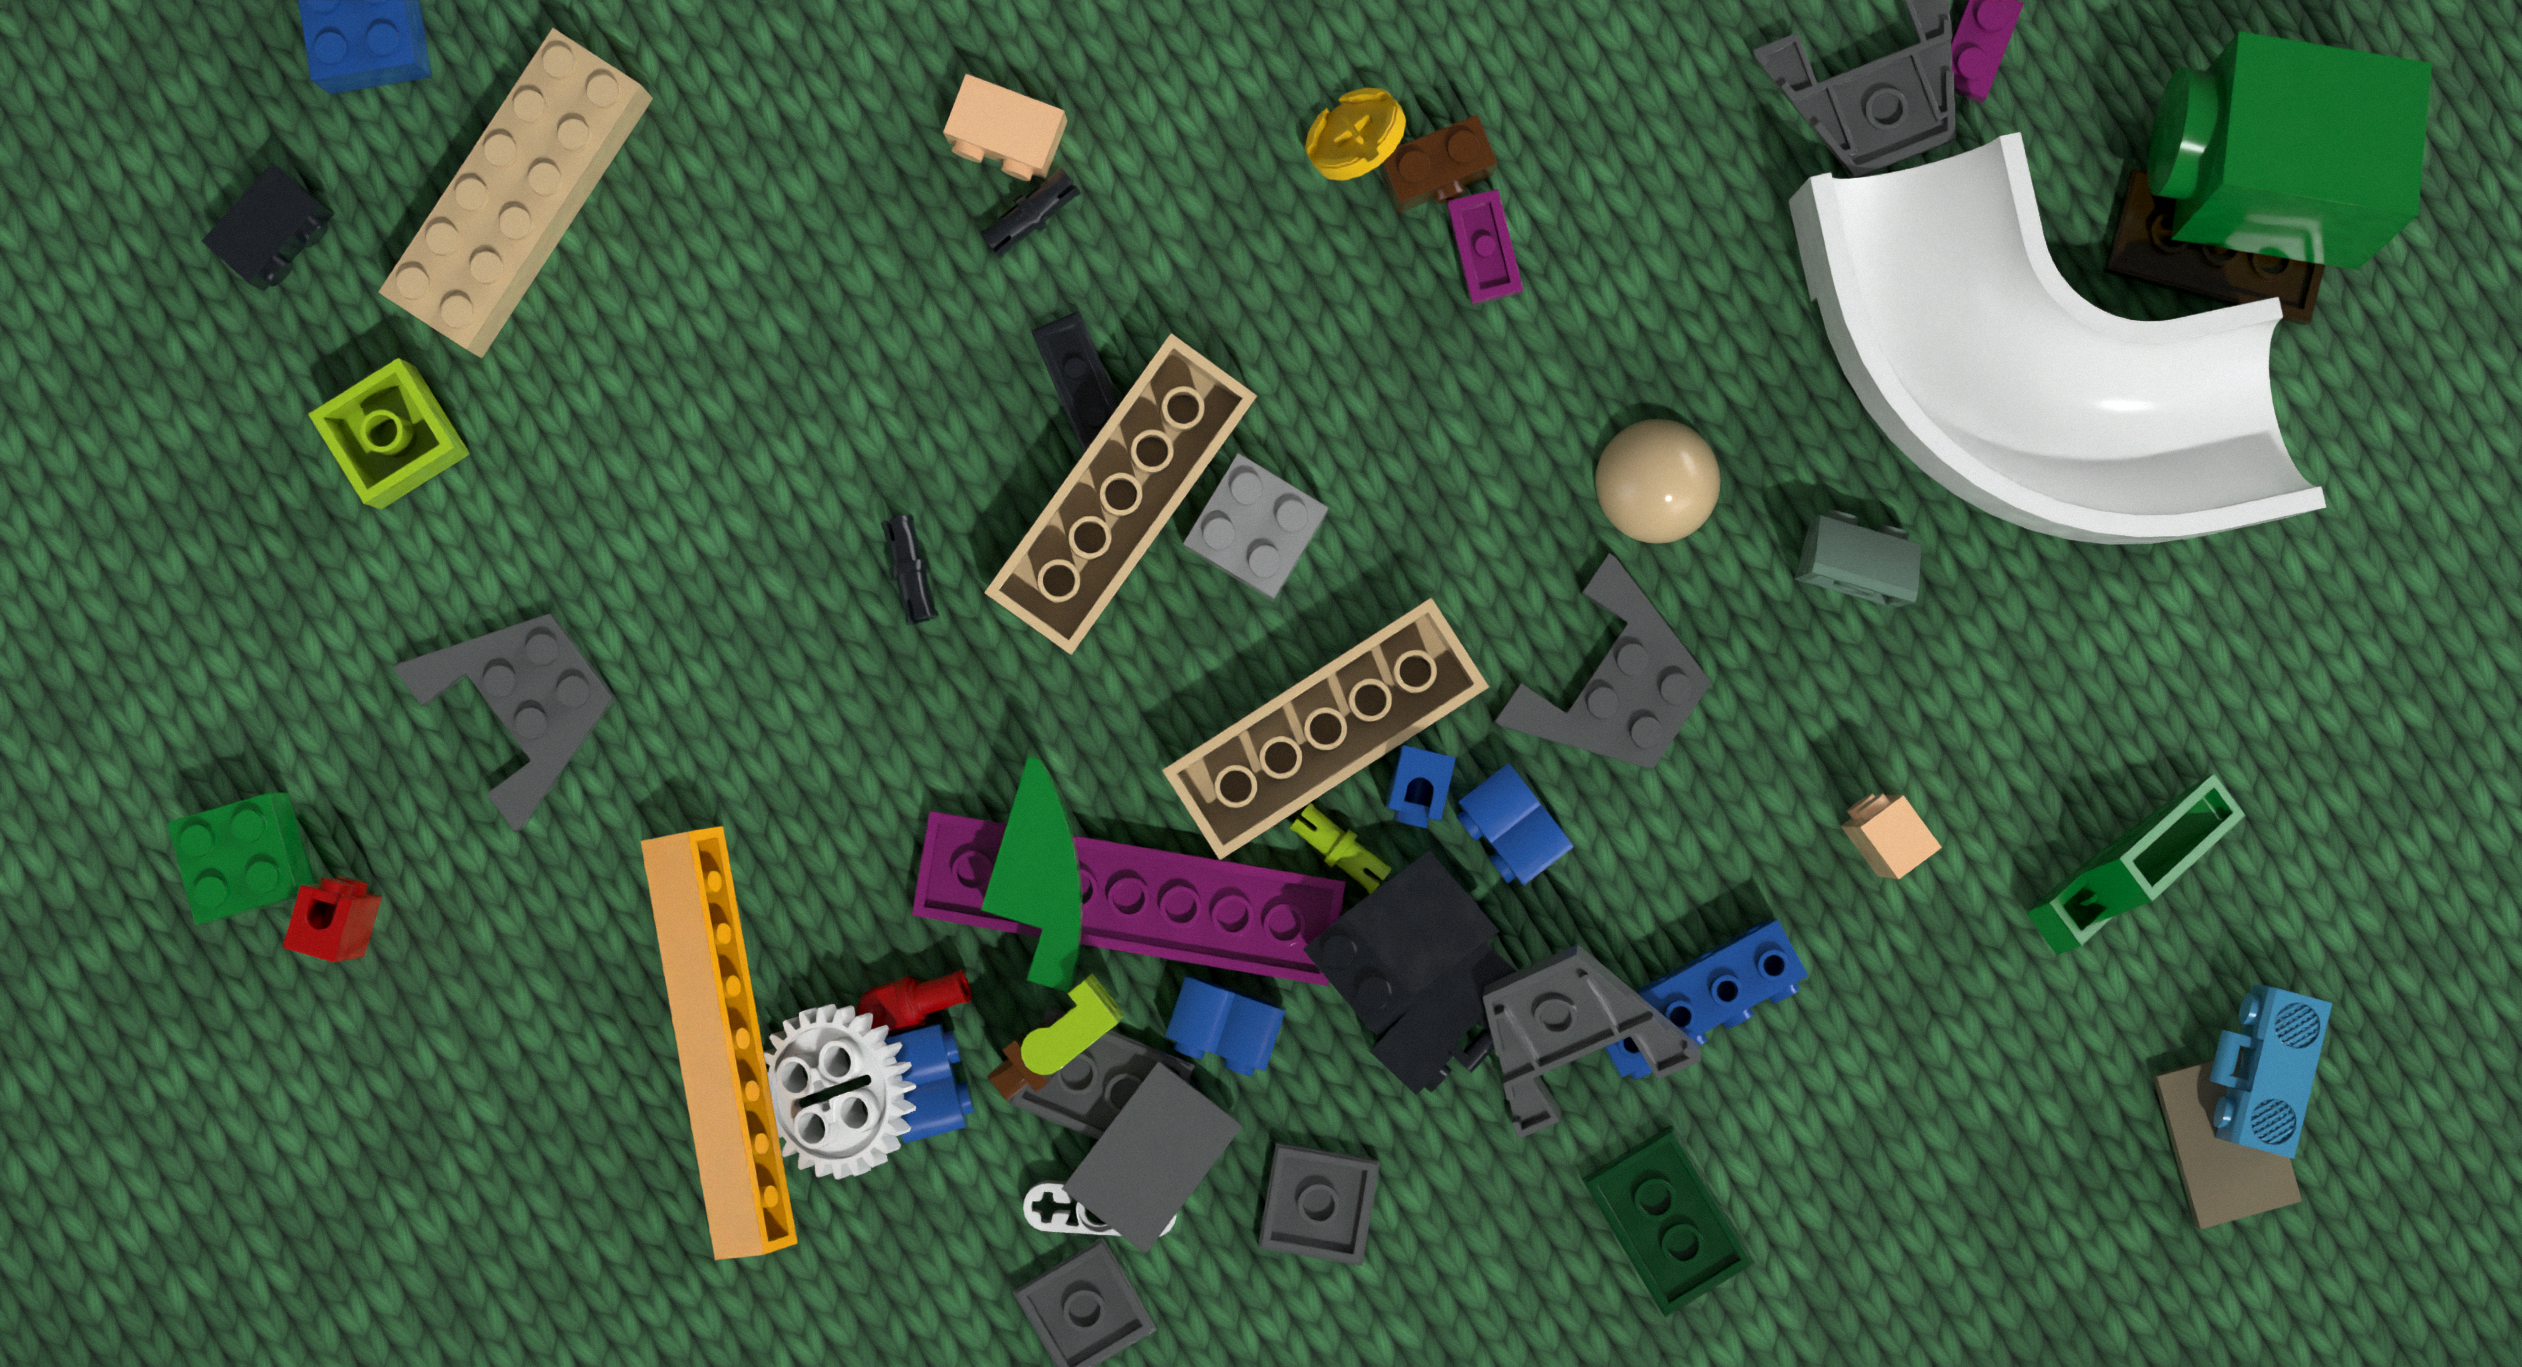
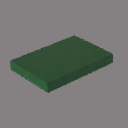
[1581,1125,1755,1317]

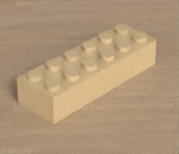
[378,28,653,358]
[984,333,1257,655]
[1162,598,1489,860]

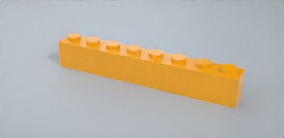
[641,826,798,1260]

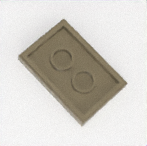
[2152,1049,2302,1229]

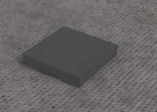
[1258,1142,1380,1266]
[1013,1236,1157,1367]

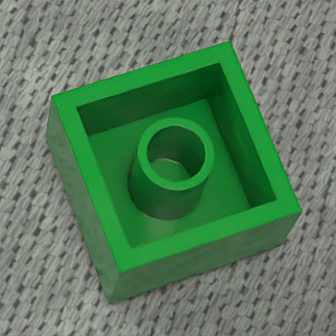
[167,793,314,925]

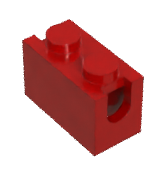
[282,876,382,962]

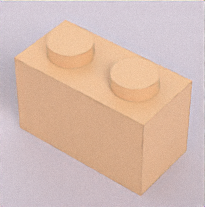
[943,74,1067,181]
[1841,793,1942,879]

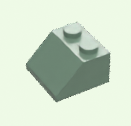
[1794,510,1922,609]

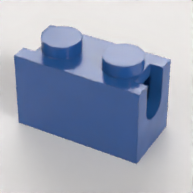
[1384,745,1456,828]

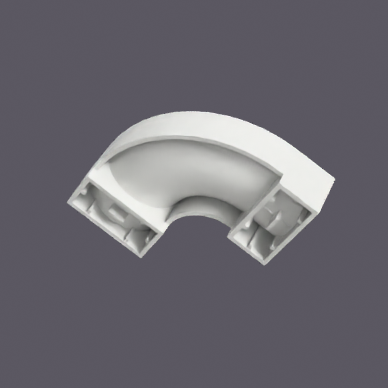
[1789,132,2326,544]

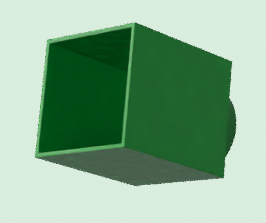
[2147,31,2432,270]

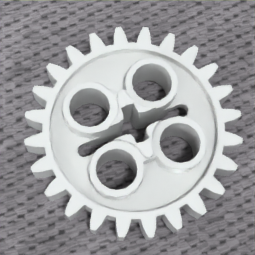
[763,1004,916,1179]

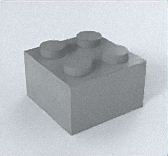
[1183,453,1329,602]

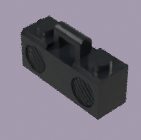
[1368,943,1517,1096]

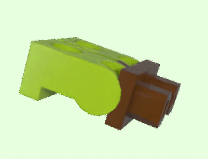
[987,973,1125,1101]

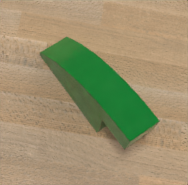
[981,756,1083,993]
[2026,773,2246,955]

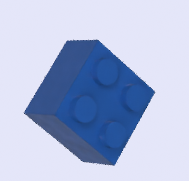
[298,0,432,94]

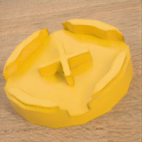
[1305,87,1406,181]

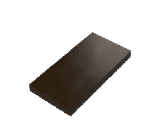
[2104,169,2325,325]

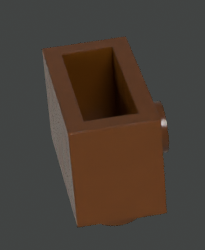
[1378,114,1498,214]

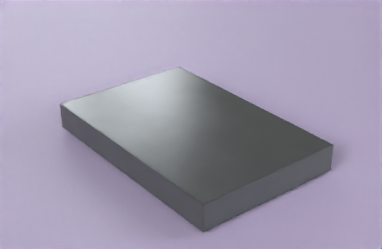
[1009,1005,1195,1140]
[1062,1061,1243,1254]

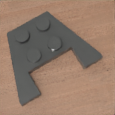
[1752,0,1956,178]
[1493,553,1712,769]
[393,613,616,832]
[1483,944,1701,1139]

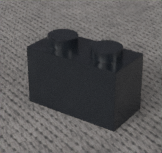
[202,163,334,291]

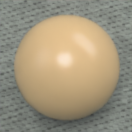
[1595,419,1721,544]

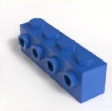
[1603,918,1808,1080]

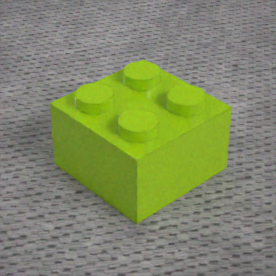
[308,358,470,510]

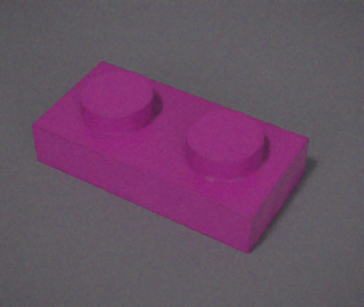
[1951,0,2024,103]
[1446,189,1523,306]

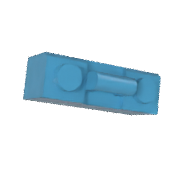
[2209,984,2332,1159]

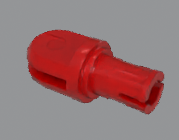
[857,970,972,1036]

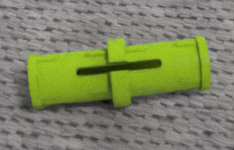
[1289,802,1392,894]

